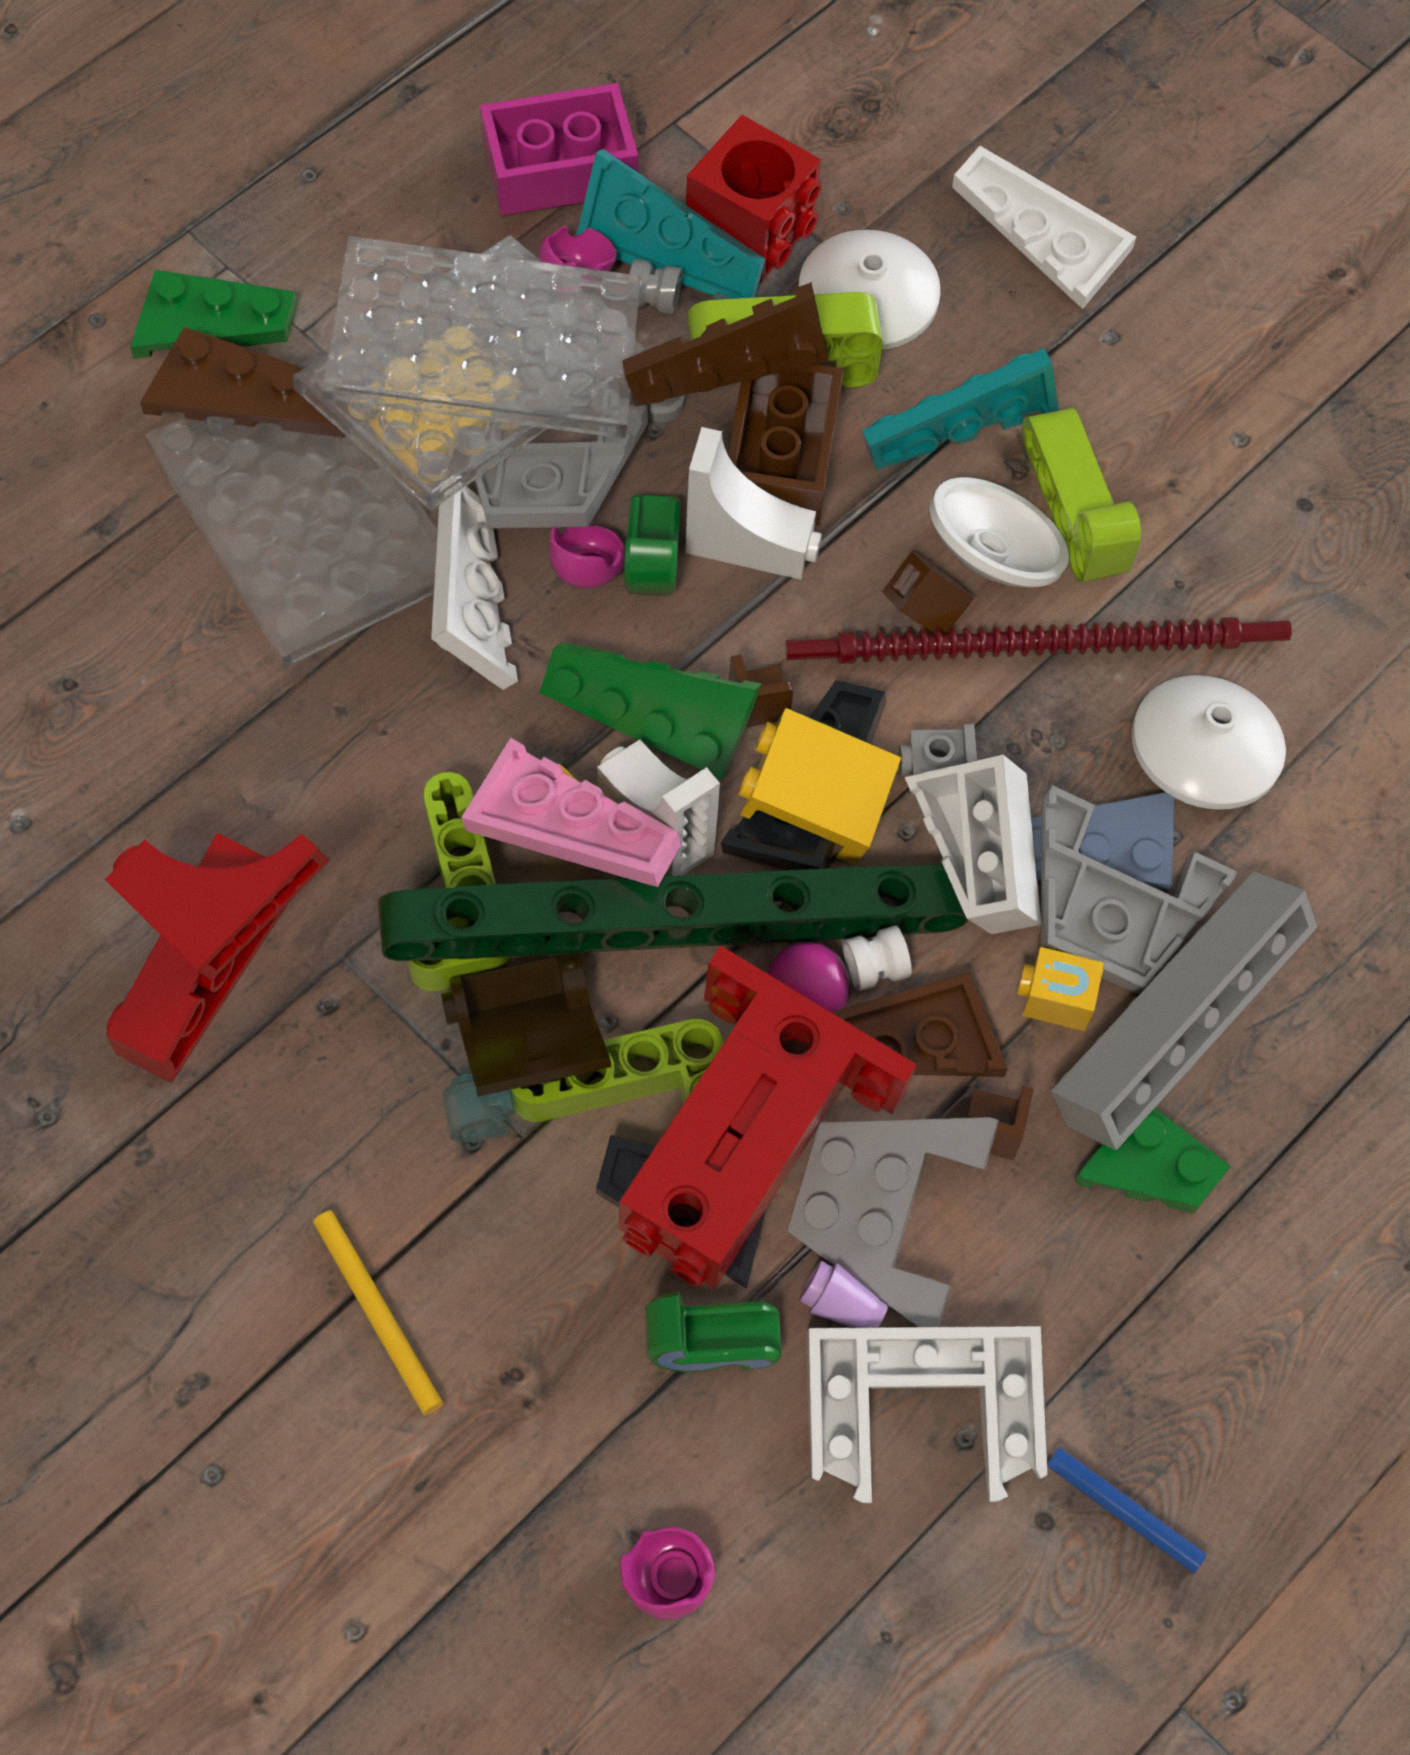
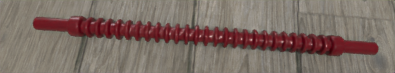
[785,617,1292,664]

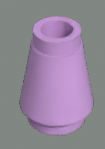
[799,1261,888,1328]

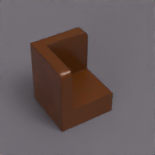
[882,551,974,634]
[729,654,793,727]
[966,1086,1034,1160]

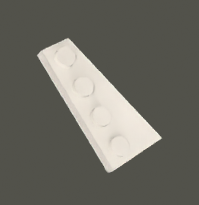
[952,146,1136,309]

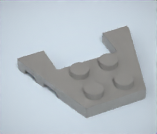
[464,404,648,528]
[1041,785,1237,994]
[787,1117,999,1327]

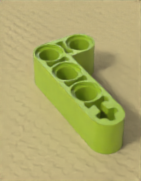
[687,292,883,388]
[1022,407,1141,583]
[407,772,510,992]
[511,1019,724,1122]

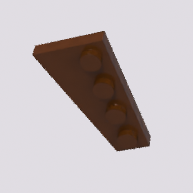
[622,282,828,406]
[140,327,365,438]

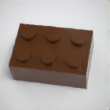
[728,364,844,525]

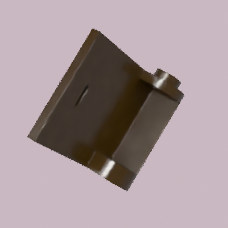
[441,953,612,1097]

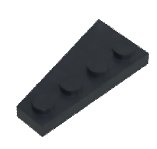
[720,680,886,870]

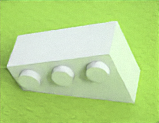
[904,755,1041,934]

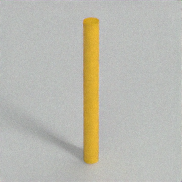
[313,1210,444,1416]

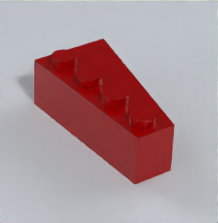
[106,832,287,1083]

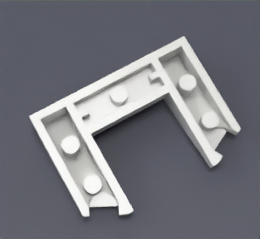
[806,1326,1047,1503]

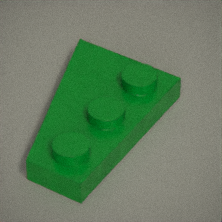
[130,270,298,359]

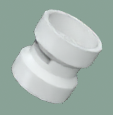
[842,926,912,991]

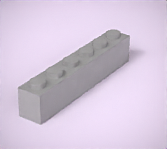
[1051,871,1318,1150]

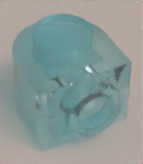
[442,1073,514,1142]

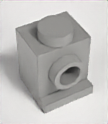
[898,724,977,795]

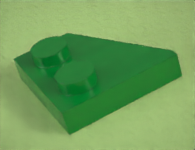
[1075,1108,1231,1213]

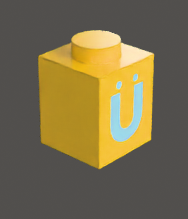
[1016,947,1104,1031]

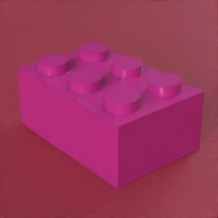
[480,83,638,216]

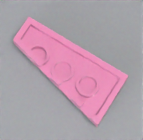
[461,738,681,887]

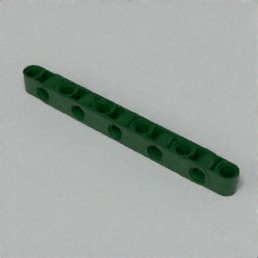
[378,864,968,961]

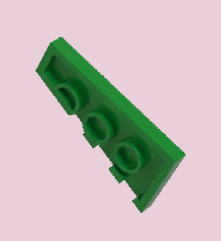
[539,642,762,780]

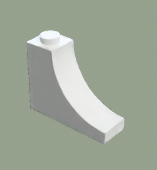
[685,427,822,580]
[597,739,720,876]

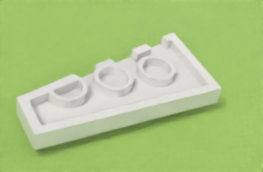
[431,477,518,690]

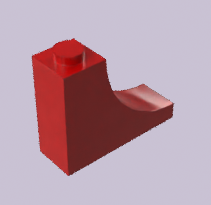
[105,833,330,980]

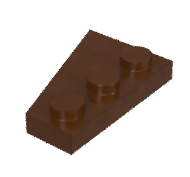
[831,972,1008,1077]

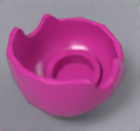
[539,226,617,293]
[549,525,625,588]
[768,943,851,1012]
[620,1526,715,1620]

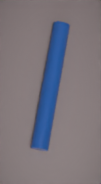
[1047,1447,1207,1574]

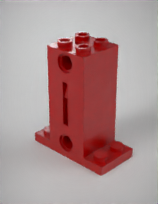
[618,945,917,1290]

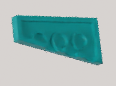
[576,149,766,299]
[862,348,1059,470]

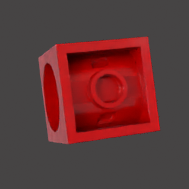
[686,114,822,283]

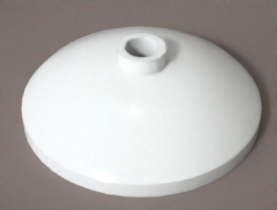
[798,230,940,350]
[930,477,1069,588]
[1131,675,1286,810]

